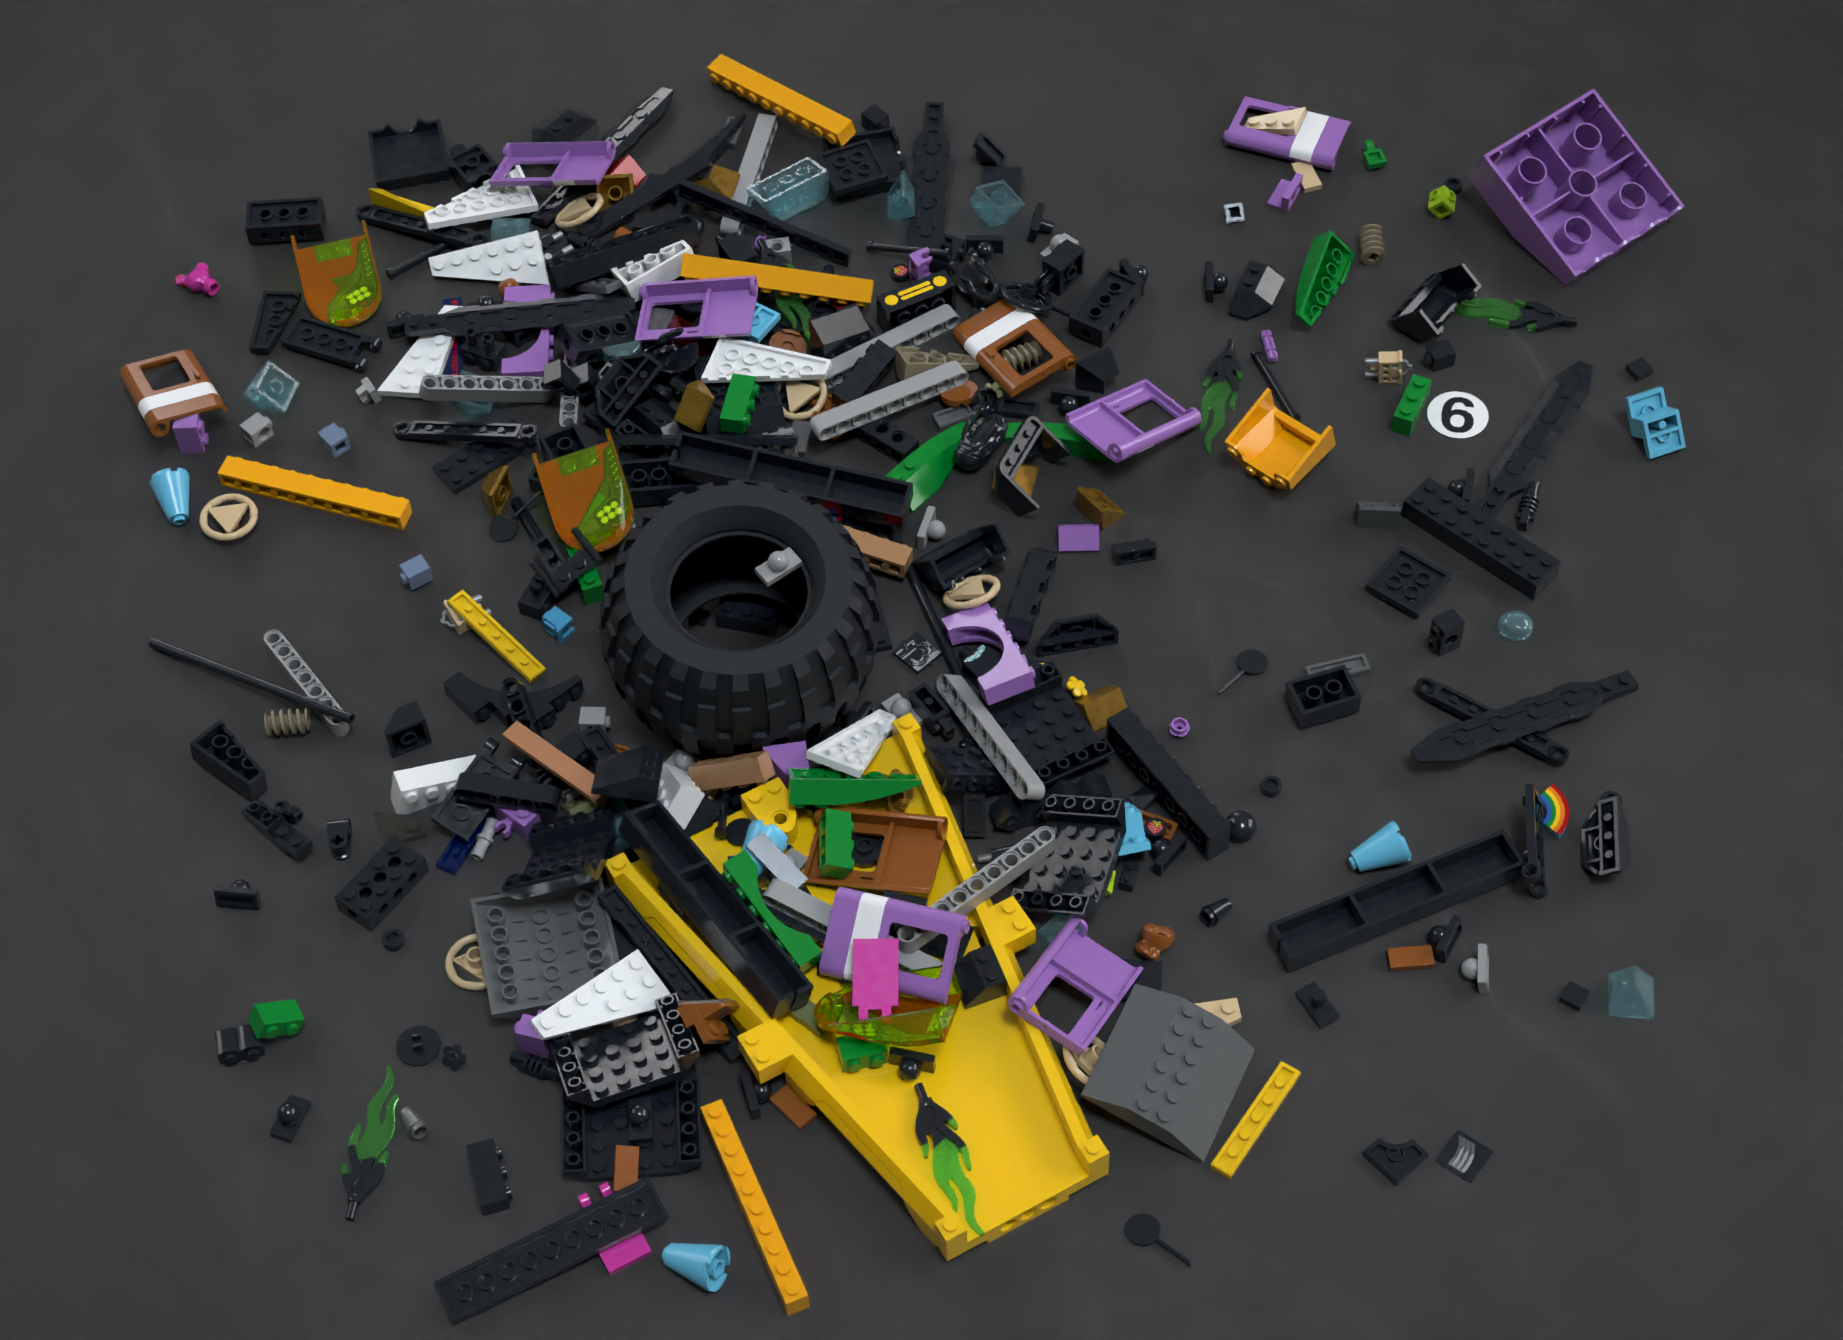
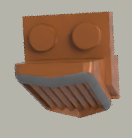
[677,998,740,1044]

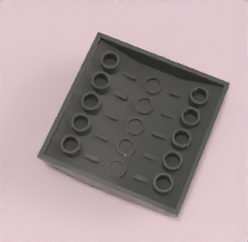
[470,876,620,1018]
[1080,984,1255,1163]

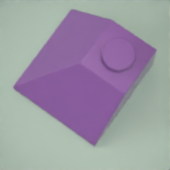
[763,741,810,789]

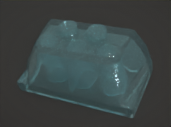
[746,157,829,221]

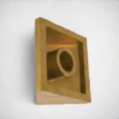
[596,173,635,213]
[674,380,715,433]
[1076,486,1126,531]
[1074,685,1127,733]

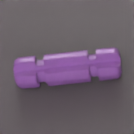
[1261,330,1278,363]

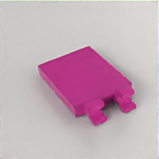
[852,938,899,1024]
[577,1182,652,1276]

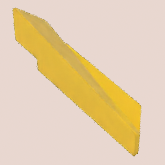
[368,188,434,217]

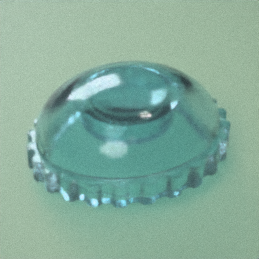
[1498,610,1534,641]

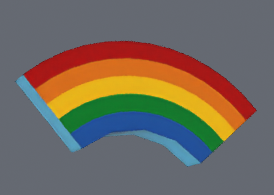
[1539,784,1569,839]

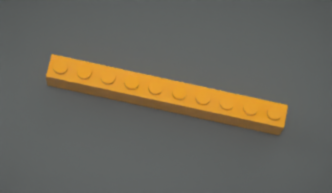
[707,54,856,147]
[680,253,874,307]
[217,455,412,530]
[700,1099,810,1316]

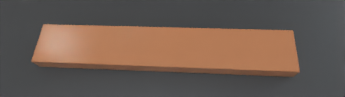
[502,721,605,805]

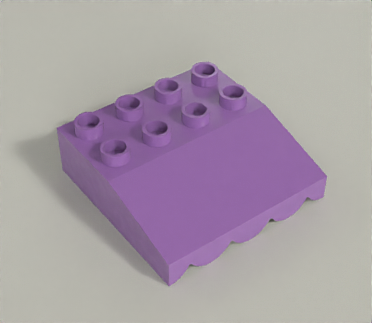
[1467,89,1685,286]

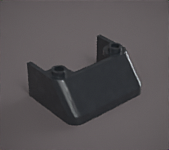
[995,416,1072,517]

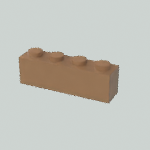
[843,525,913,579]
[688,750,775,793]

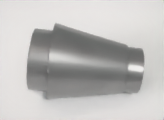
[400,1107,429,1140]

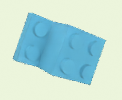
[730,302,781,343]
[1624,386,1686,459]
[1118,802,1151,856]

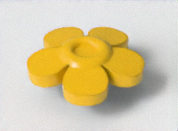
[1066,676,1087,697]

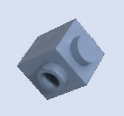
[318,423,351,459]
[399,554,433,590]

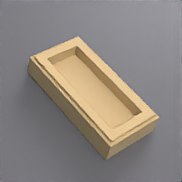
[1291,162,1322,193]

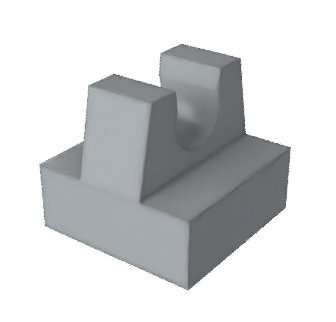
[355,377,382,404]

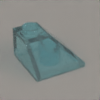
[242,360,299,413]

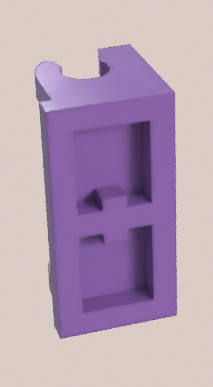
[909,247,932,283]

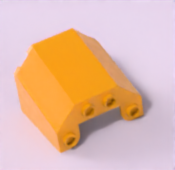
[1224,388,1336,490]

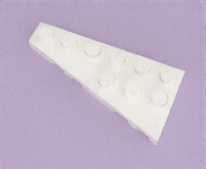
[428,231,551,286]
[377,305,463,398]
[701,337,832,383]
[806,709,897,778]
[529,949,671,1041]

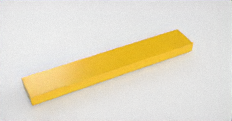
[447,589,546,684]
[1210,1061,1301,1179]

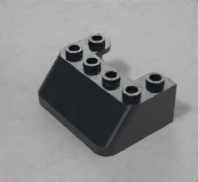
[1389,262,1482,341]
[912,523,1012,593]

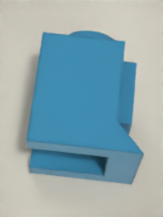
[542,606,575,645]

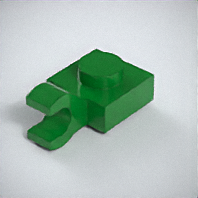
[1363,139,1387,170]

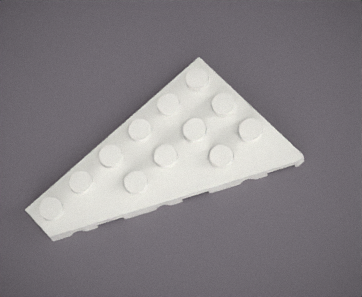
[424,165,538,230]

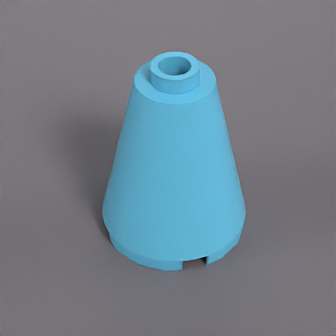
[149,468,190,525]
[741,820,789,876]
[1348,821,1412,872]
[662,1243,731,1292]

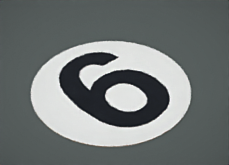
[1427,391,1489,438]

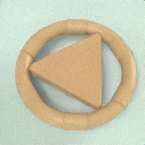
[555,193,604,229]
[777,379,827,420]
[199,493,258,541]
[943,575,1001,609]
[445,934,487,991]
[1063,1036,1105,1085]

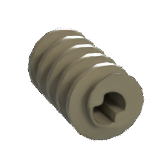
[1358,224,1385,265]
[1000,340,1043,371]
[264,707,311,737]

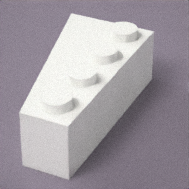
[610,240,694,302]
[390,755,476,818]
[657,762,705,830]

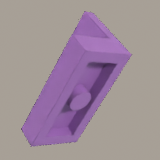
[1267,173,1303,213]
[1058,524,1099,551]

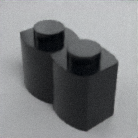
[215,1024,265,1065]

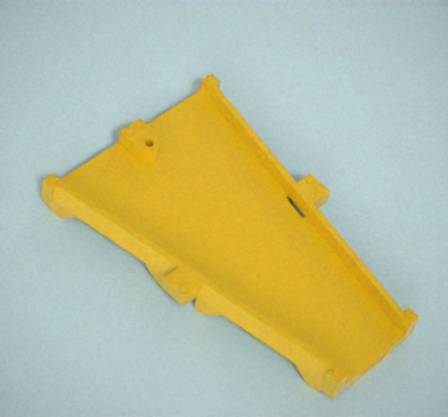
[605,713,1110,1261]

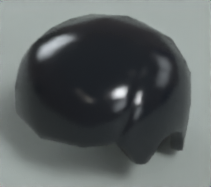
[971,387,998,418]
[1227,810,1257,842]

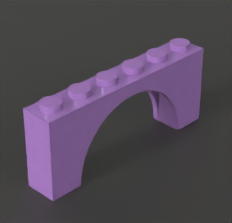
[501,285,556,377]
[941,602,1036,706]

